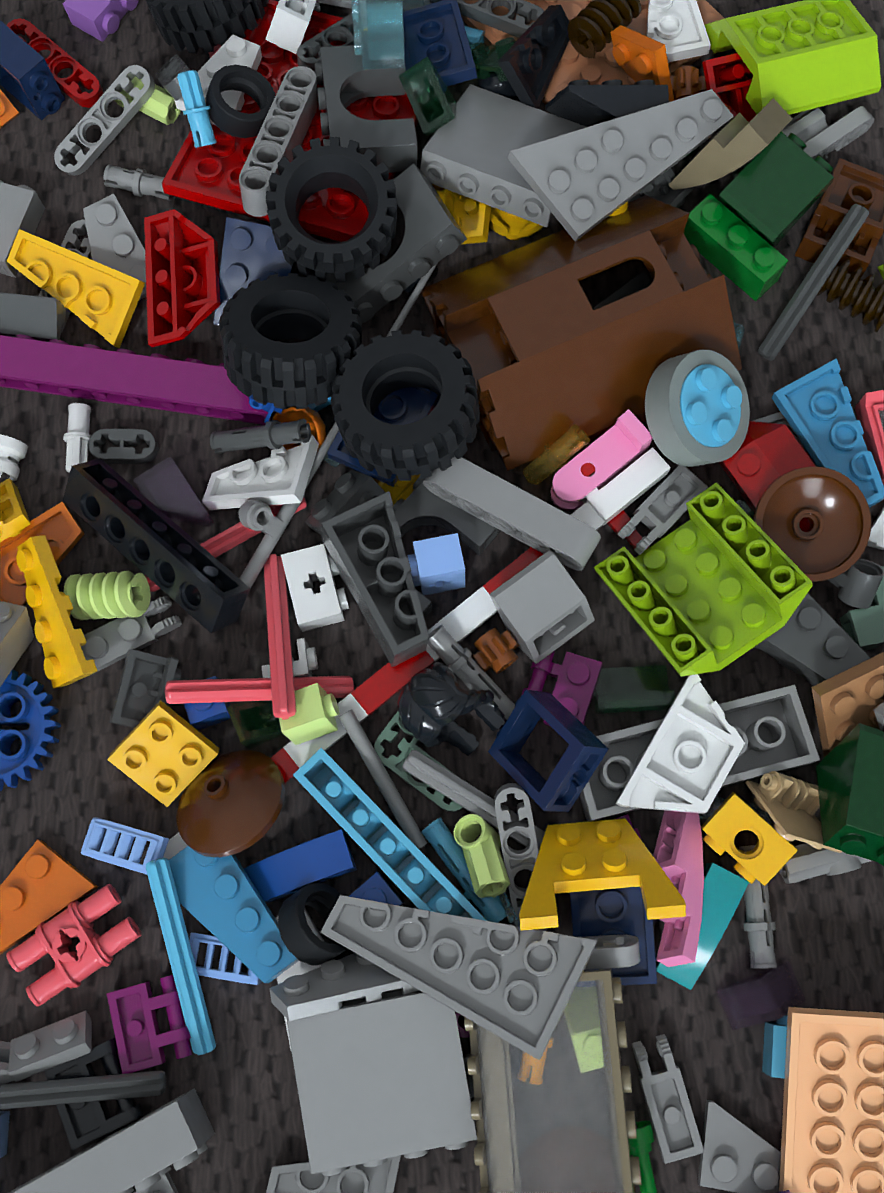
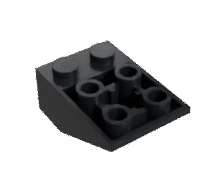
[546,79,669,127]

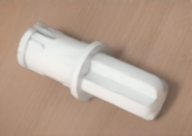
[63,403,91,473]

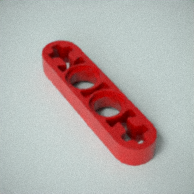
[6,18,104,108]

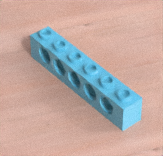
[293,748,487,921]

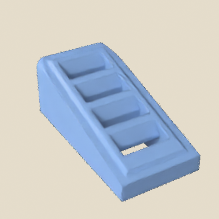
[81,817,169,874]
[189,932,262,985]

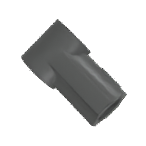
[828,559,884,609]

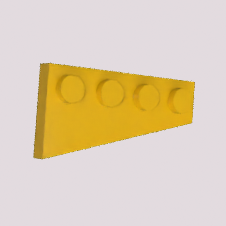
[7,229,145,348]
[16,535,98,689]

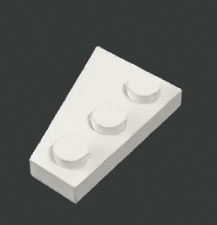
[646,0,711,63]
[174,35,262,125]

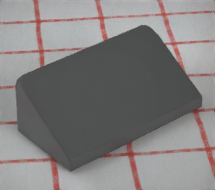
[0,292,67,341]

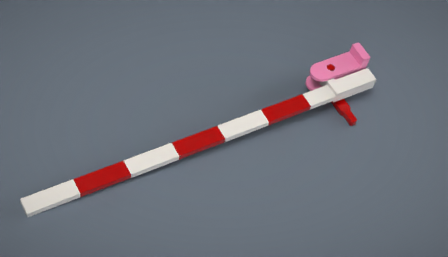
[163,409,671,860]

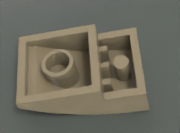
[668,98,792,190]

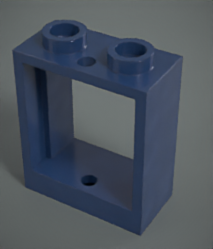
[0,20,65,121]
[488,689,609,812]

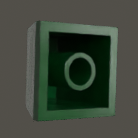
[719,132,834,247]
[816,723,884,866]

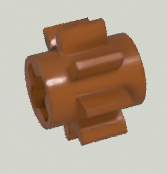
[670,66,707,100]
[473,628,520,674]

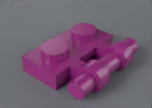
[521,650,603,726]
[107,975,192,1074]

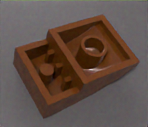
[795,158,884,279]

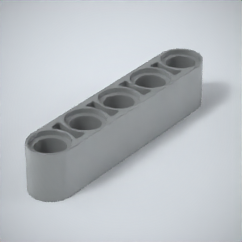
[239,66,318,217]
[423,456,601,571]

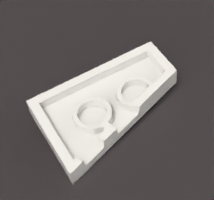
[202,435,319,510]

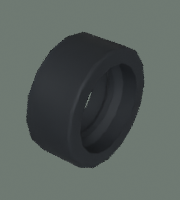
[205,64,275,138]
[278,883,348,966]

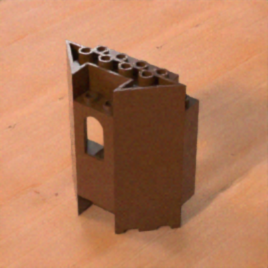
[420,195,742,471]

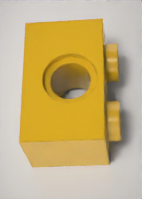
[702,792,798,886]

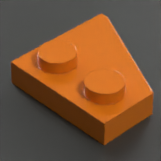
[610,25,674,102]

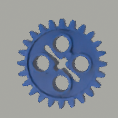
[0,669,61,791]

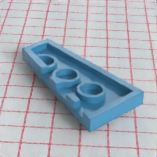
[772,358,884,508]
[169,846,299,984]

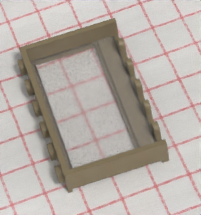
[464,968,642,1193]

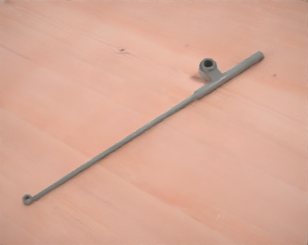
[239,263,438,588]

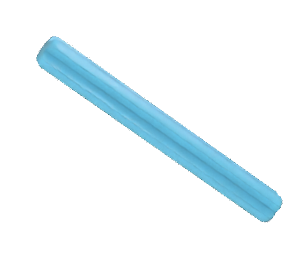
[146,858,216,1055]

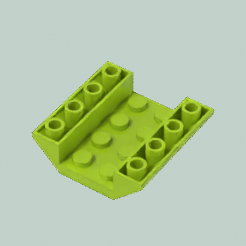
[705,0,881,115]
[594,482,813,677]

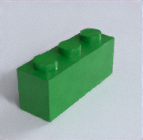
[684,194,789,302]

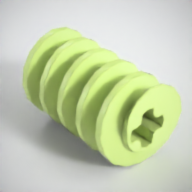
[64,571,151,620]

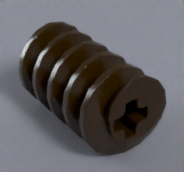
[567,0,642,59]
[817,259,884,333]

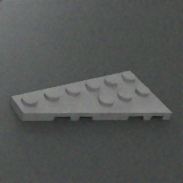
[507,89,734,242]
[320,895,598,1060]

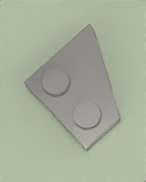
[698,1100,781,1193]

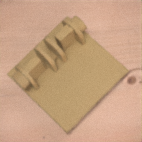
[746,771,842,853]

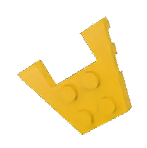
[519,818,686,930]

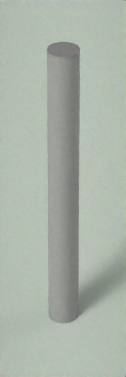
[339,709,427,849]

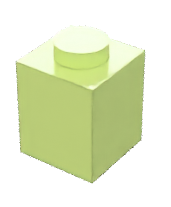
[279,683,339,745]

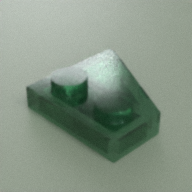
[470,37,516,81]

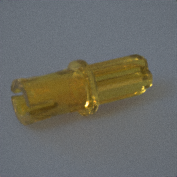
[523,424,589,485]

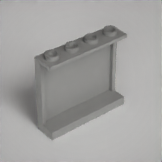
[420,84,586,227]
[287,988,477,1176]

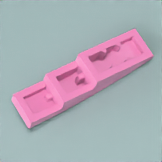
[653,810,704,967]

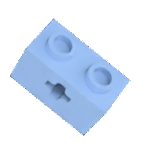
[407,533,465,595]

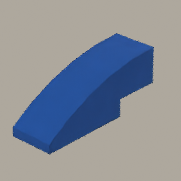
[244,829,357,903]

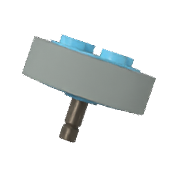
[645,350,750,467]

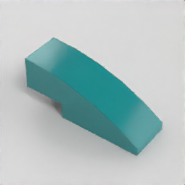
[656,863,749,990]

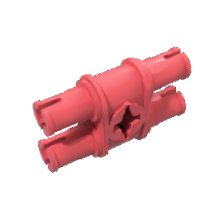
[6,884,142,1007]

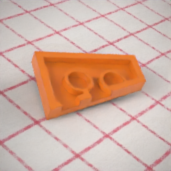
[0,501,85,606]
[0,839,99,954]

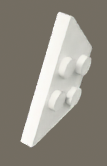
[615,674,745,814]

